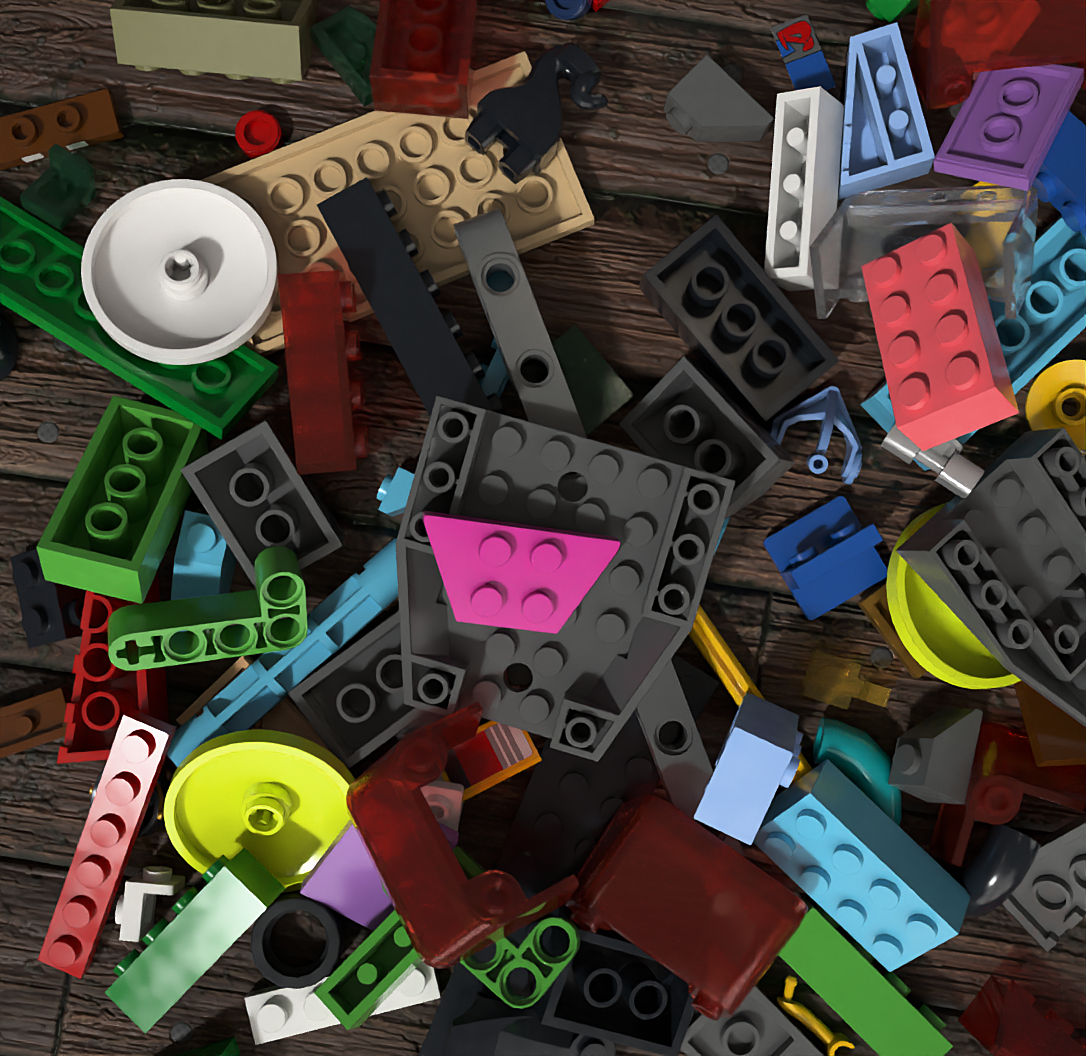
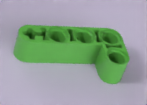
[107,546,308,671]
[381,855,580,1009]

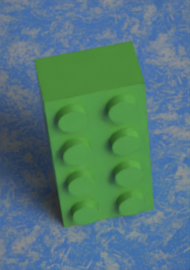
[36,395,208,604]

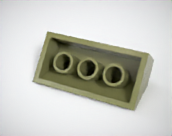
[110,0,318,84]

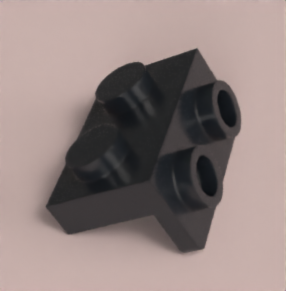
[10,549,86,648]

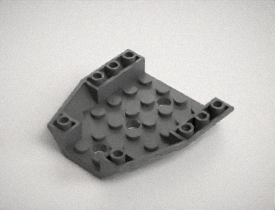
[396,396,735,762]

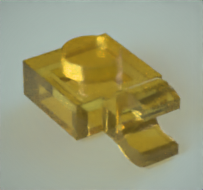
[800,650,891,710]

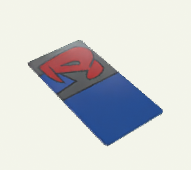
[771,15,836,91]

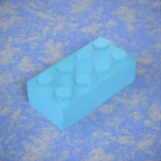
[753,759,970,972]

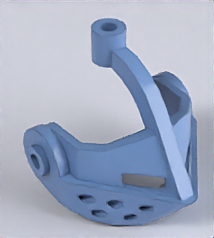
[766,386,862,485]

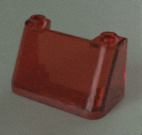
[561,794,808,1021]

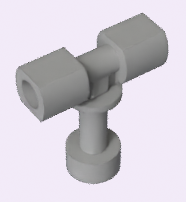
[881,423,985,498]

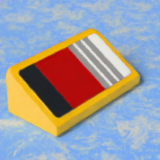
[432,721,542,802]

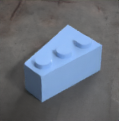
[838,22,935,200]
[694,692,803,845]

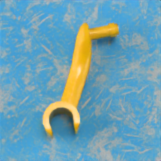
[777,975,855,1056]

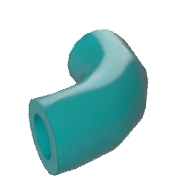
[813,717,901,826]

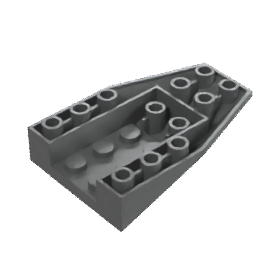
[896,427,1086,727]

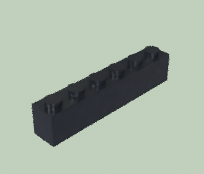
[317,177,508,417]

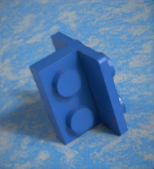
[763,496,888,620]

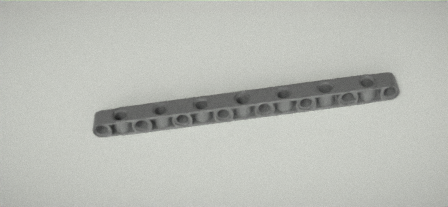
[453,208,753,899]

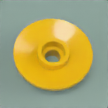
[1025,359,1086,453]

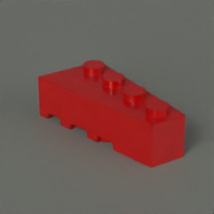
[57,570,169,764]

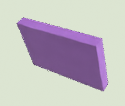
[933,53,1084,191]
[300,787,459,931]

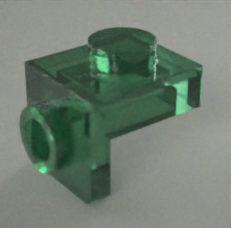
[20,144,96,230]

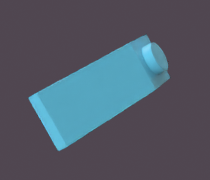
[171,510,237,632]

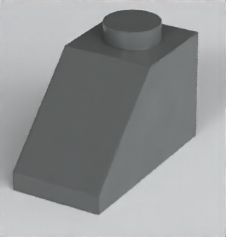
[664,55,774,142]
[888,709,983,805]

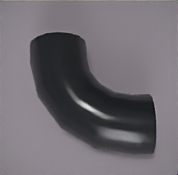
[947,822,1041,918]

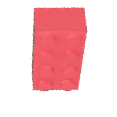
[861,222,1019,451]

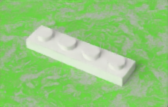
[244,952,442,1045]

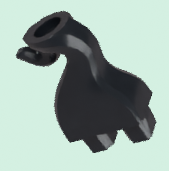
[465,43,608,184]

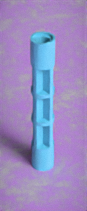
[167,538,398,767]

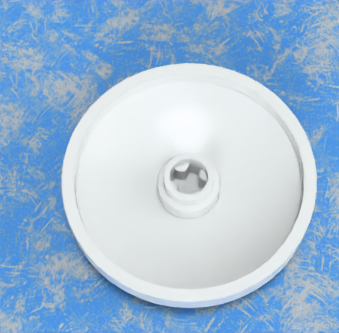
[81,179,279,365]

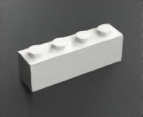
[764,86,844,291]

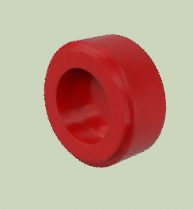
[235,110,284,159]

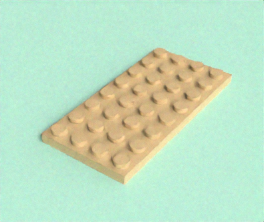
[199,51,595,357]

